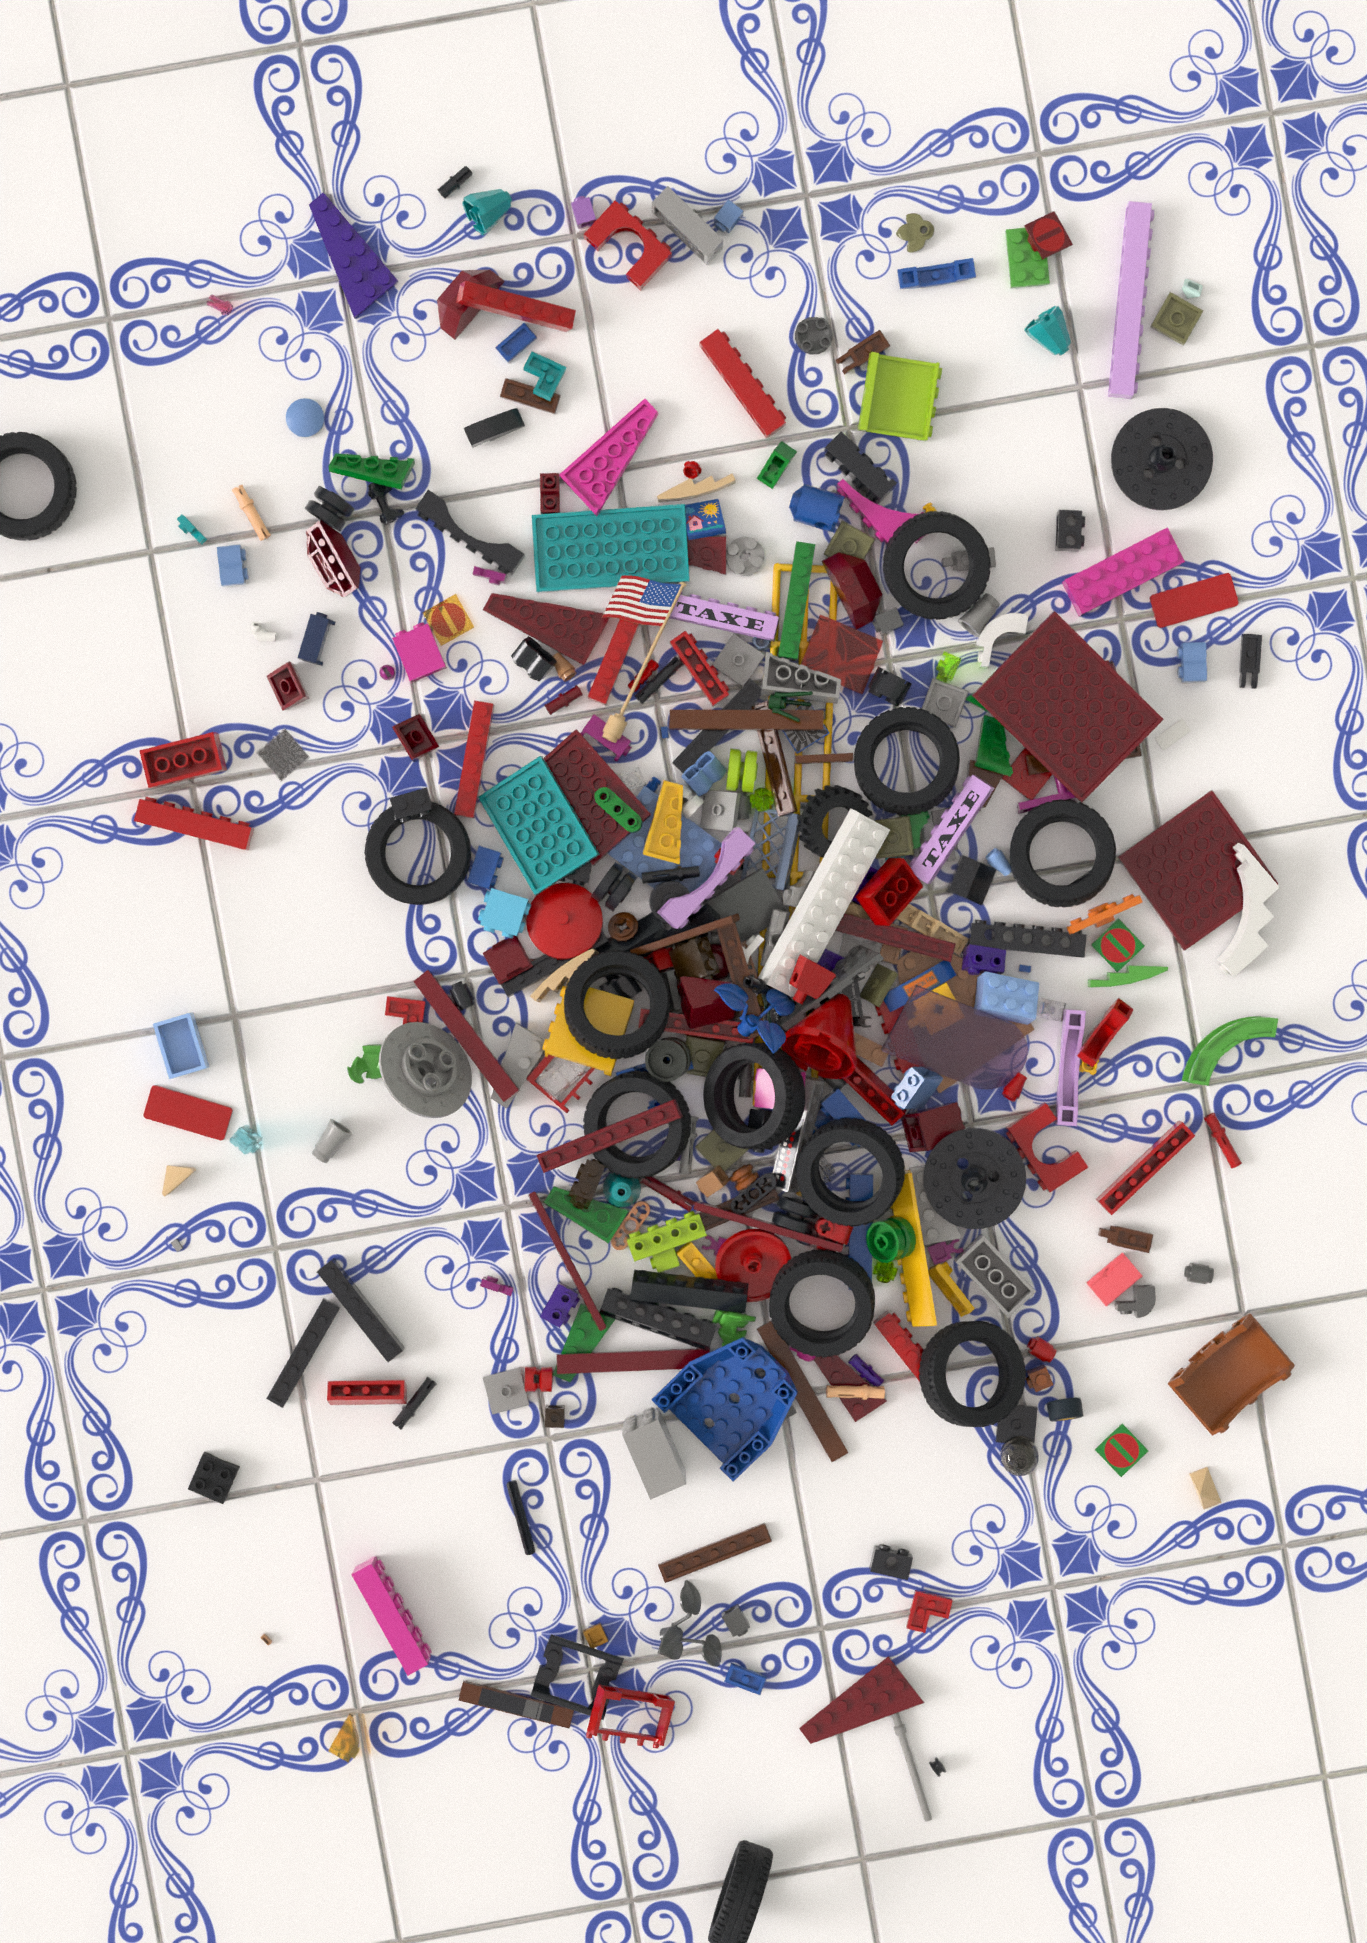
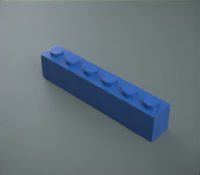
[844,1173,873,1290]

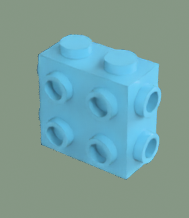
[478,888,531,939]

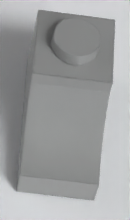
[783,870,815,907]

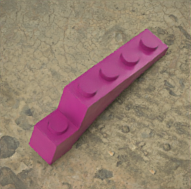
[836,479,926,544]

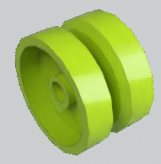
[726,748,758,793]

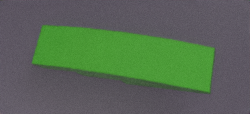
[1088,965,1168,987]

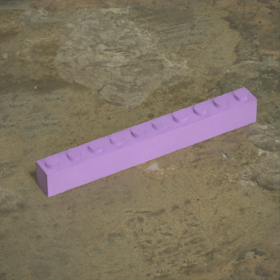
[1108,201,1154,399]

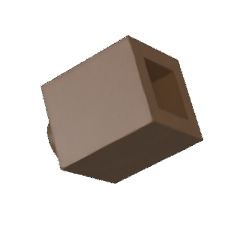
[696,1165,730,1198]

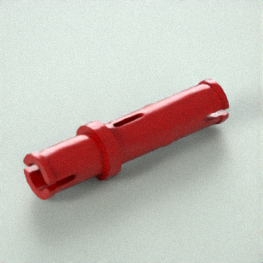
[1204,1113,1242,1169]

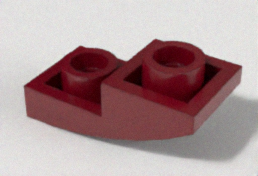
[540,473,560,514]

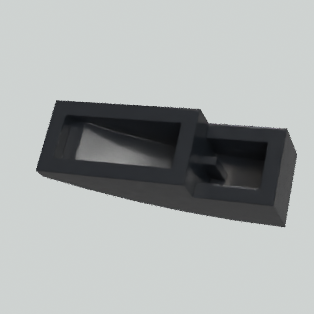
[464,408,525,448]
[666,903,720,945]

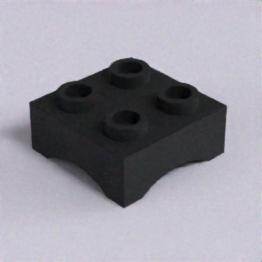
[188,1452,240,1504]

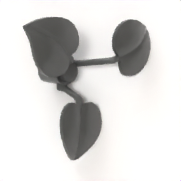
[658,1580,722,1667]

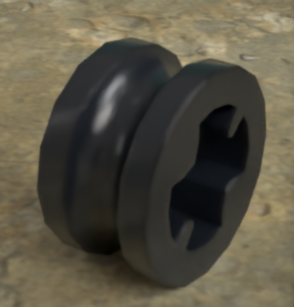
[929,1757,947,1777]

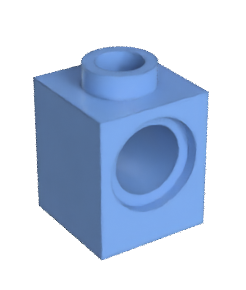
[714,199,744,233]

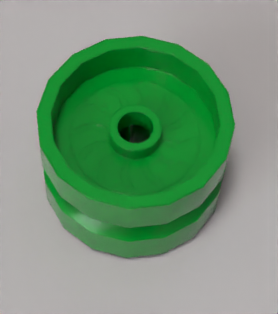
[866,1216,916,1263]

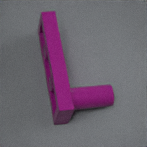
[1017,777,1076,814]

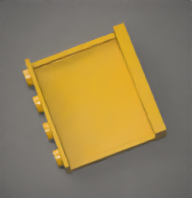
[542,981,634,1076]

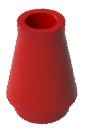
[1002,1072,1027,1102]

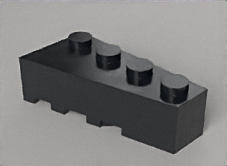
[824,431,897,504]

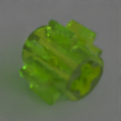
[750,788,774,812]
[873,1261,898,1283]

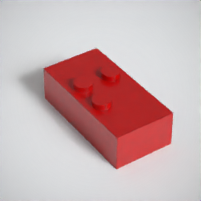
[139,732,227,789]

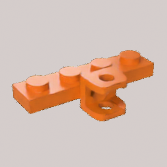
[1066,894,1143,934]

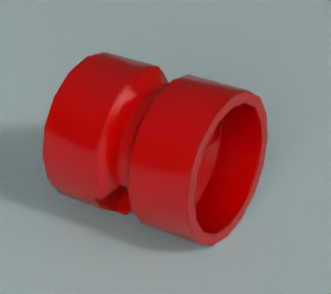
[525,1367,553,1392]

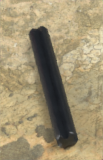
[506,1480,535,1555]

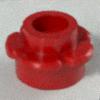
[683,461,702,479]

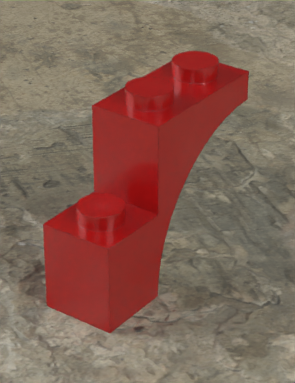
[1077,998,1134,1067]

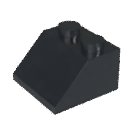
[947,855,996,906]

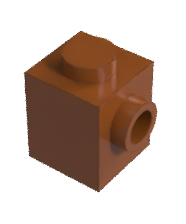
[1026,1364,1053,1392]

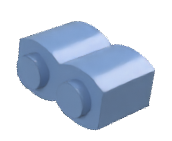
[217,545,249,587]
[1177,642,1207,683]
[681,751,727,796]

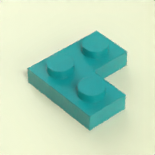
[523,351,567,401]

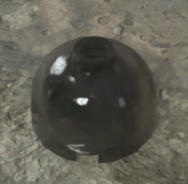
[1000,1436,1039,1476]

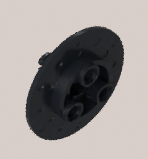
[1111,408,1213,511]
[923,1128,1026,1229]

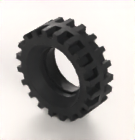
[796,785,873,858]

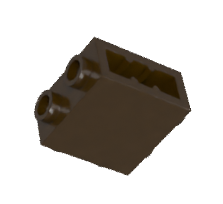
[669,935,720,983]
[568,1159,605,1210]

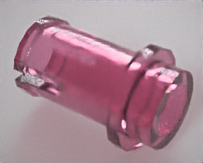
[207,294,233,315]

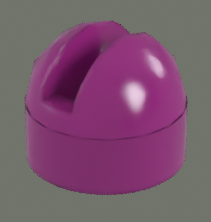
[379,665,395,681]

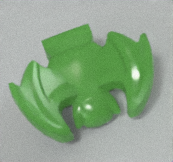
[347,1044,382,1084]
[712,1310,756,1346]

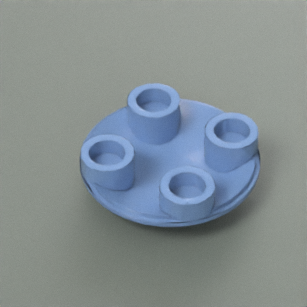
[286,398,324,437]

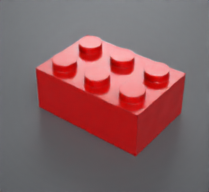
[855,858,924,926]

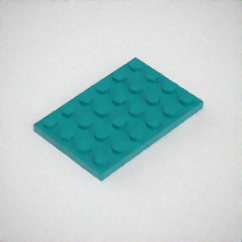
[478,756,600,895]

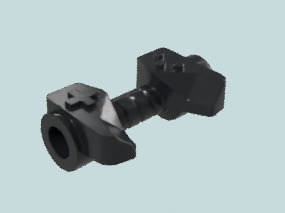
[368,483,404,525]

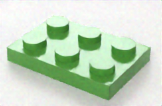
[1005,228,1050,288]

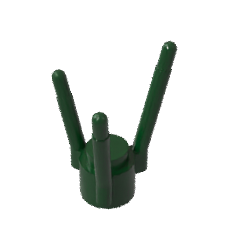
[768,691,813,722]

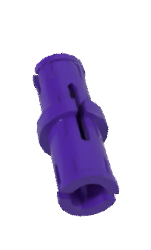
[848,1354,884,1387]

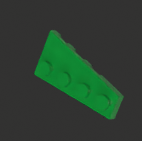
[328,453,415,490]
[544,1186,629,1244]
[553,1303,615,1382]

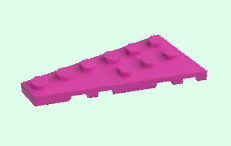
[559,399,658,516]

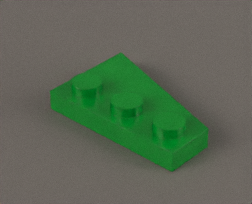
[974,715,1013,777]

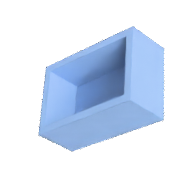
[974,972,1039,1025]
[153,1012,210,1079]

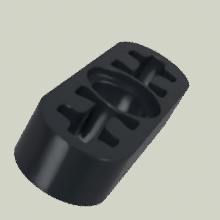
[731,1173,779,1214]

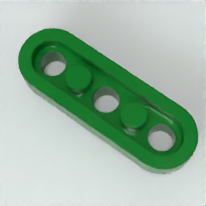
[594,787,643,833]

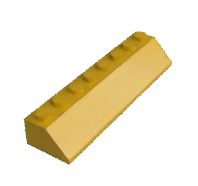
[890,1170,937,1327]

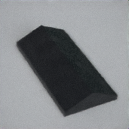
[596,912,673,982]

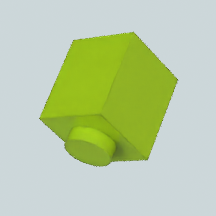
[650,1248,680,1272]

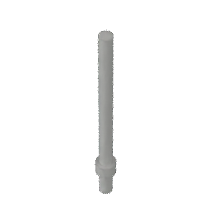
[892,1712,932,1822]

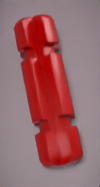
[628,659,659,692]

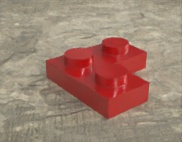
[385,996,426,1024]
[906,1590,953,1633]

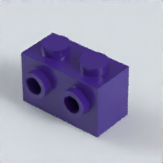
[962,944,1006,975]
[540,1281,580,1328]

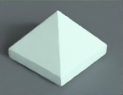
[1182,279,1203,298]

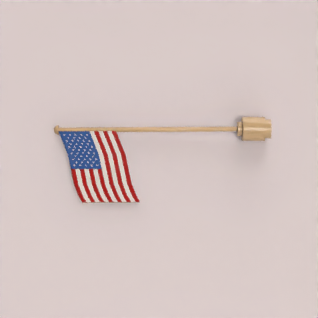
[602,575,686,743]

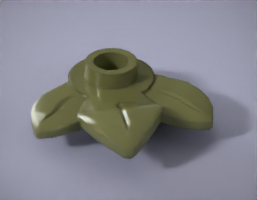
[896,213,934,253]

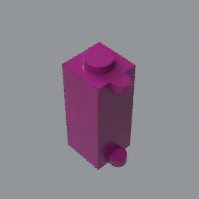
[580,714,632,762]

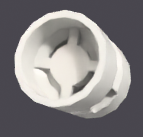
[681,783,704,819]

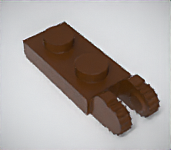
[836,330,890,375]

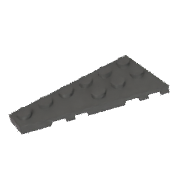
[776,945,884,1031]

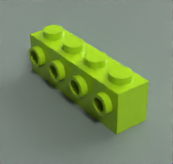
[626,1211,707,1262]

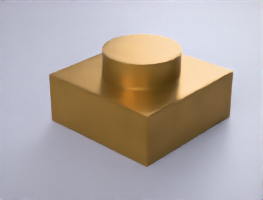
[583,1623,608,1648]

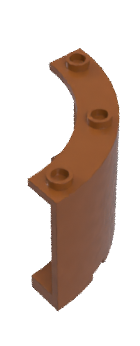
[1167,1313,1295,1436]

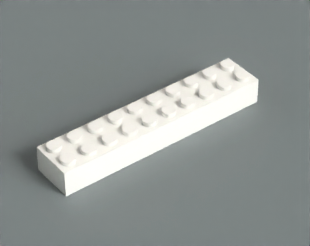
[758,808,890,997]

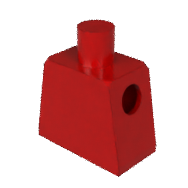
[789,954,836,1004]

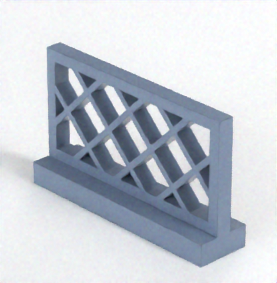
[741,807,801,891]

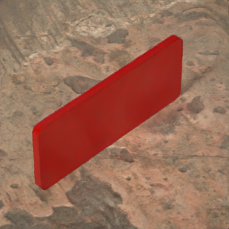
[1149,573,1239,628]
[143,1085,233,1141]

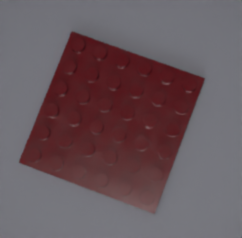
[1118,790,1278,951]

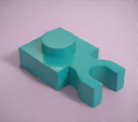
[177,514,207,545]

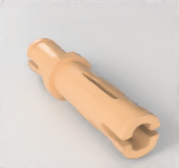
[232,485,271,541]
[826,1384,885,1400]

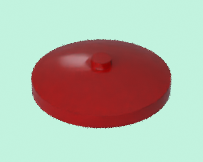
[526,883,603,960]
[715,1228,791,1302]

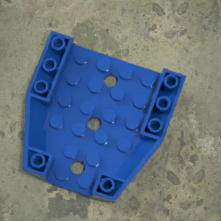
[651,1337,798,1482]

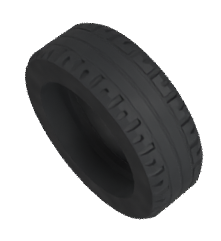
[0,432,77,541]
[883,511,991,620]
[854,707,960,815]
[1010,799,1116,908]
[364,801,471,905]
[564,950,670,1059]
[703,1043,806,1149]
[583,1071,691,1179]
[796,1117,905,1226]
[769,1249,875,1357]
[919,1321,1026,1427]
[708,1840,773,1943]

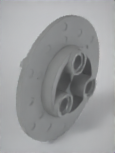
[379,1022,472,1118]

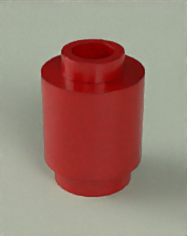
[1027,1336,1057,1363]

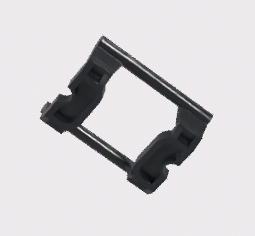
[530,1634,624,1720]

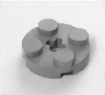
[726,537,764,576]

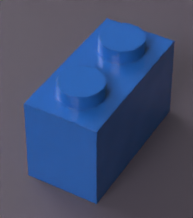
[467,846,504,889]

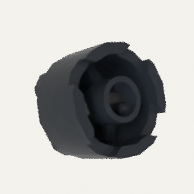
[868,667,912,707]

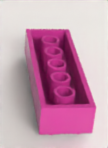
[1062,527,1185,616]
[351,1556,432,1676]

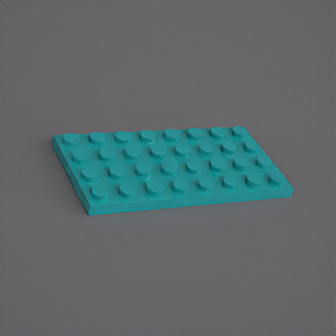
[532,504,690,593]

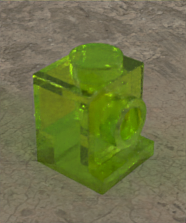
[935,651,961,683]

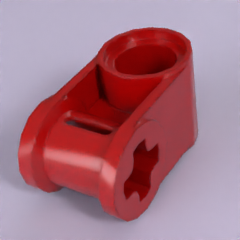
[815,1218,853,1245]

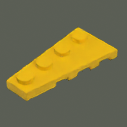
[642,780,683,864]

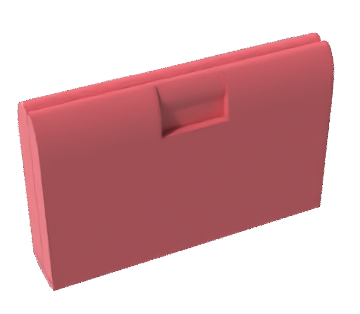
[1086,1252,1143,1307]

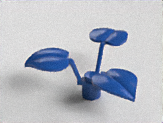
[714,983,795,1054]

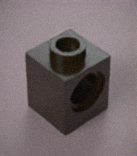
[545,1405,565,1428]

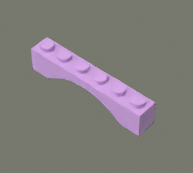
[657,827,756,929]
[1055,1009,1086,1126]

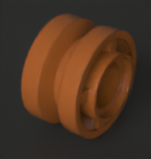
[729,1163,759,1191]

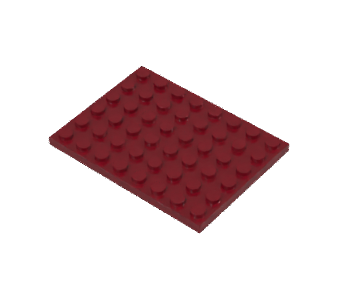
[972,611,1164,803]

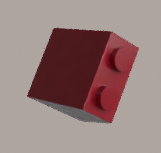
[678,976,735,1029]
[901,1102,966,1152]

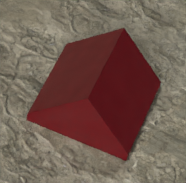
[267,661,310,711]
[392,714,439,762]

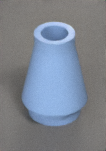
[985,848,1012,876]

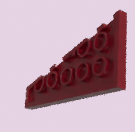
[483,593,610,666]
[799,1656,925,1744]

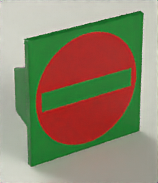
[1091,918,1145,973]
[1095,1423,1148,1477]

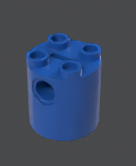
[789,484,845,532]

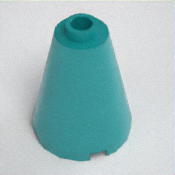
[603,1172,641,1208]

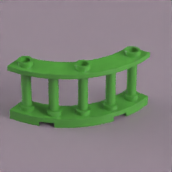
[1181,1016,1278,1086]

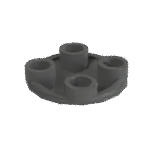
[795,317,833,355]

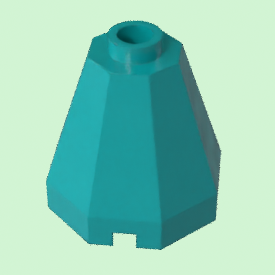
[462,189,512,235]
[1024,306,1071,356]

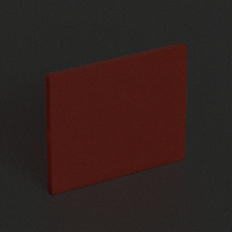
[801,615,883,694]

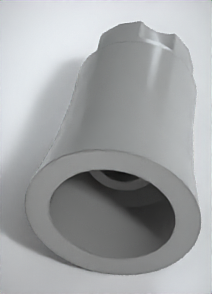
[958,593,1000,637]
[312,1119,352,1163]

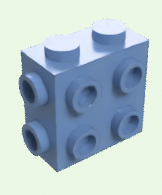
[891,1066,944,1110]

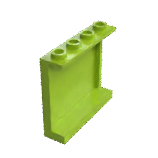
[857,352,942,441]

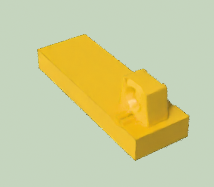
[676,1242,717,1279]
[928,1262,975,1317]

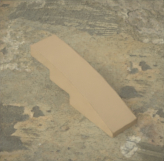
[657,474,736,502]
[896,904,969,956]
[530,949,599,1002]

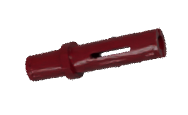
[640,1176,696,1212]

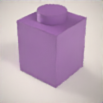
[571,196,596,229]

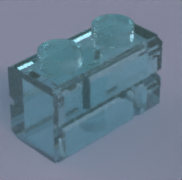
[229,1125,263,1154]

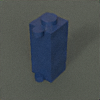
[297,612,336,666]

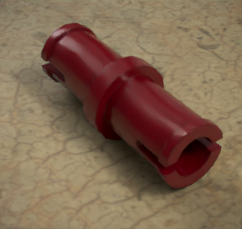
[544,685,583,715]

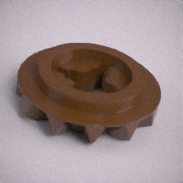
[608,912,639,942]

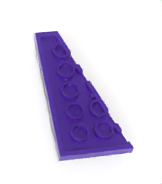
[309,192,398,319]

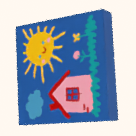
[685,499,726,540]

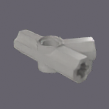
[760,909,790,966]

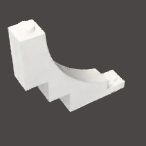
[1217,843,1280,977]

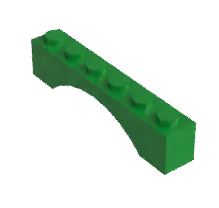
[778,541,815,661]

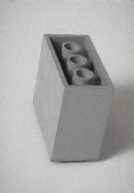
[622,1407,686,1500]

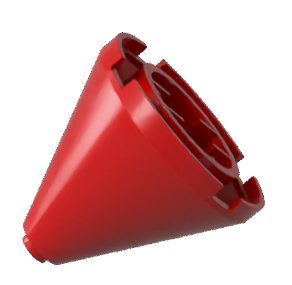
[781,994,857,1079]

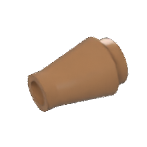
[553,652,576,682]

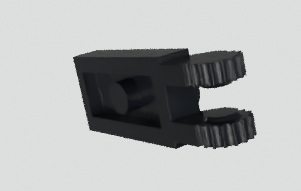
[1239,634,1262,689]

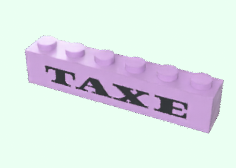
[669,592,779,641]
[909,775,994,884]

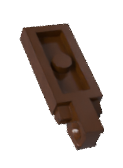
[1098,1226,1153,1253]

